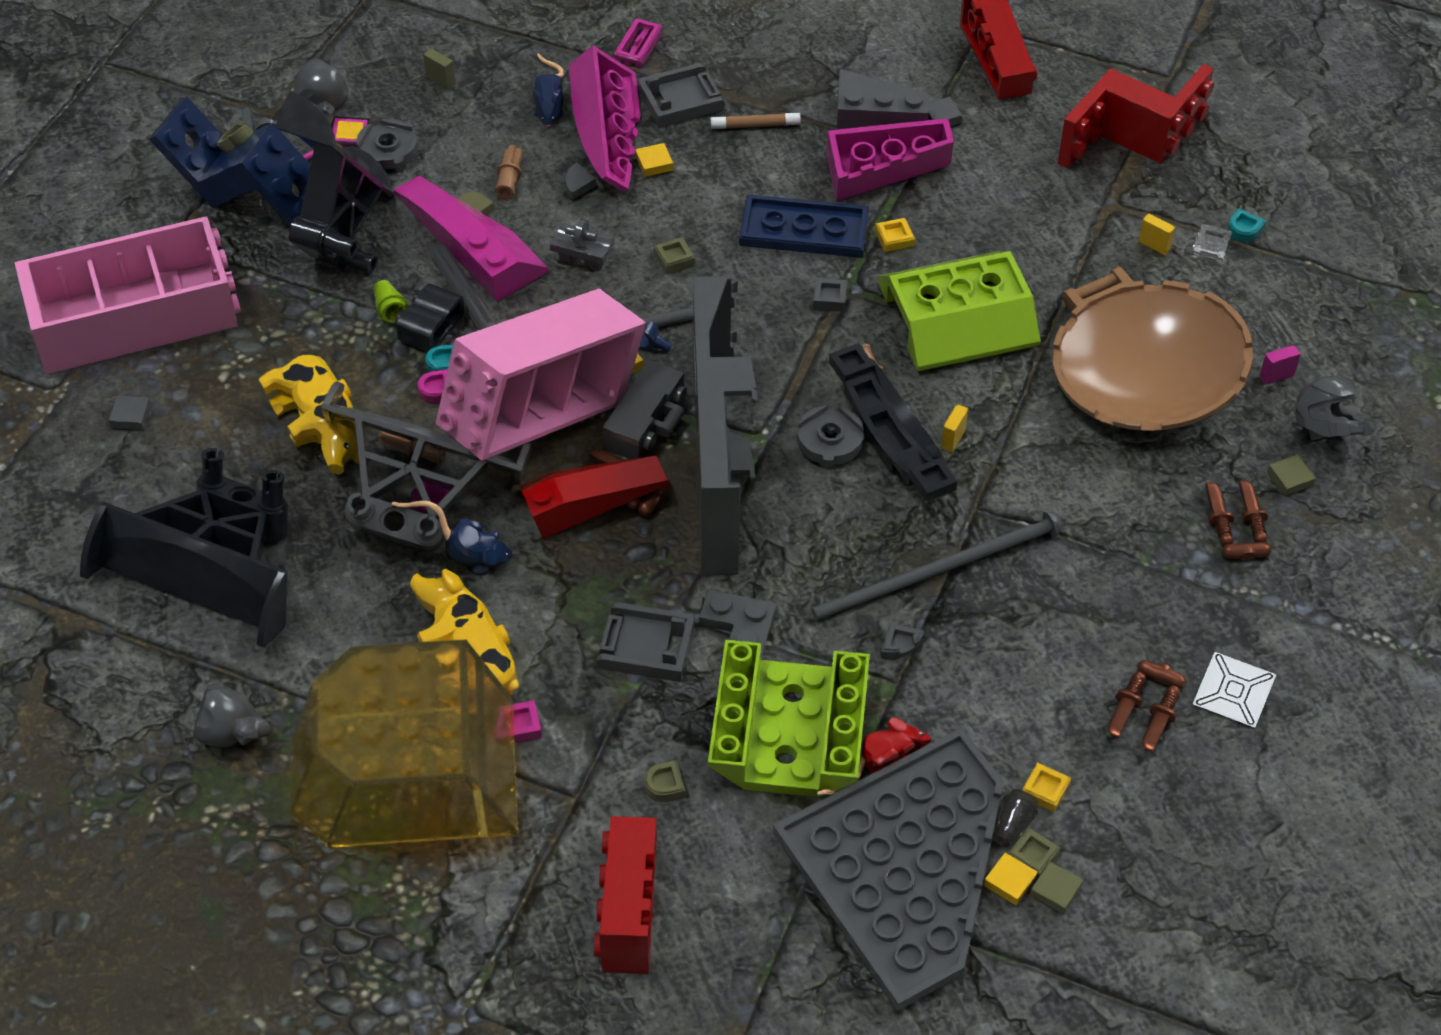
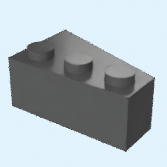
[837,69,929,130]

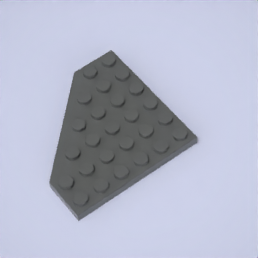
[773,727,1004,1011]

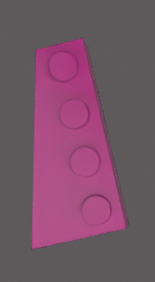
[826,118,954,202]

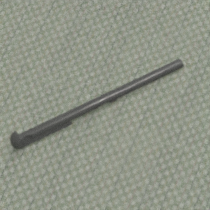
[812,512,1062,621]

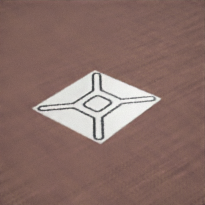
[1193,652,1276,728]

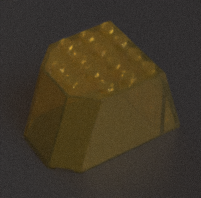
[290,639,518,848]

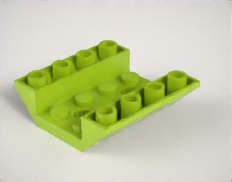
[877,251,1041,371]
[708,640,870,798]

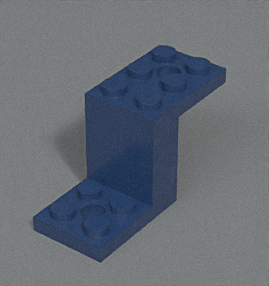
[148,97,311,226]

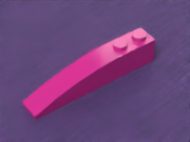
[569,45,641,193]
[394,176,549,302]

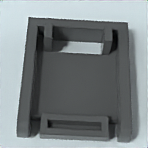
[637,63,725,128]
[597,602,695,682]

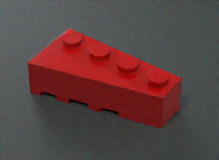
[959,0,1037,100]
[594,816,657,974]

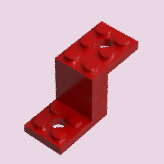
[1057,64,1214,168]

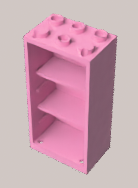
[14,216,241,375]
[435,289,646,461]

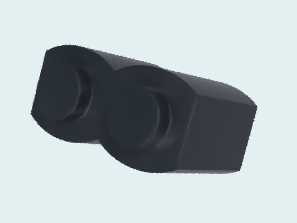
[395,284,464,352]

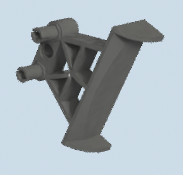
[321,381,532,552]

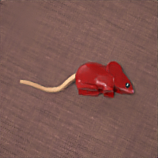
[817,717,931,796]

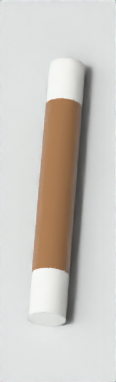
[710,113,801,129]

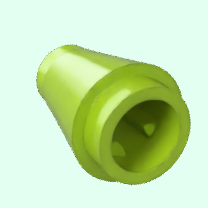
[373,280,408,324]

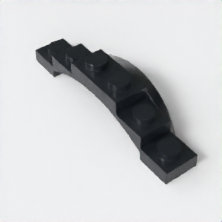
[829,343,958,502]

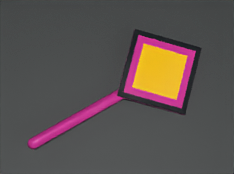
[303,116,371,160]

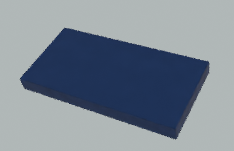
[739,195,869,258]

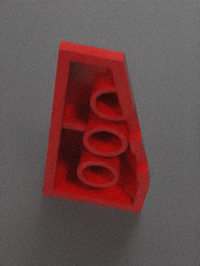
[521,456,669,539]

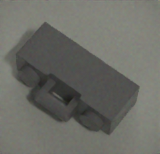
[603,360,687,459]

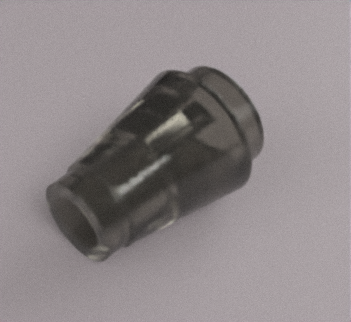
[993,789,1039,848]

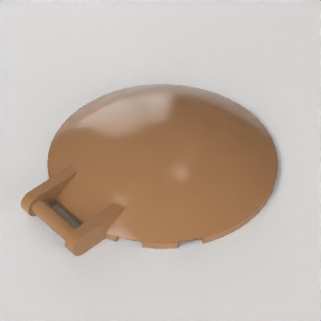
[1053,266,1253,431]

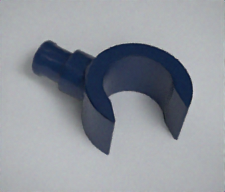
[629,321,672,353]

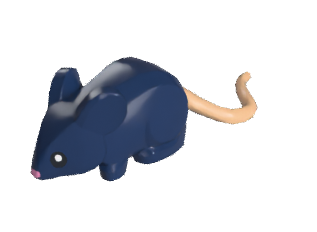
[533,53,564,127]
[392,500,513,575]

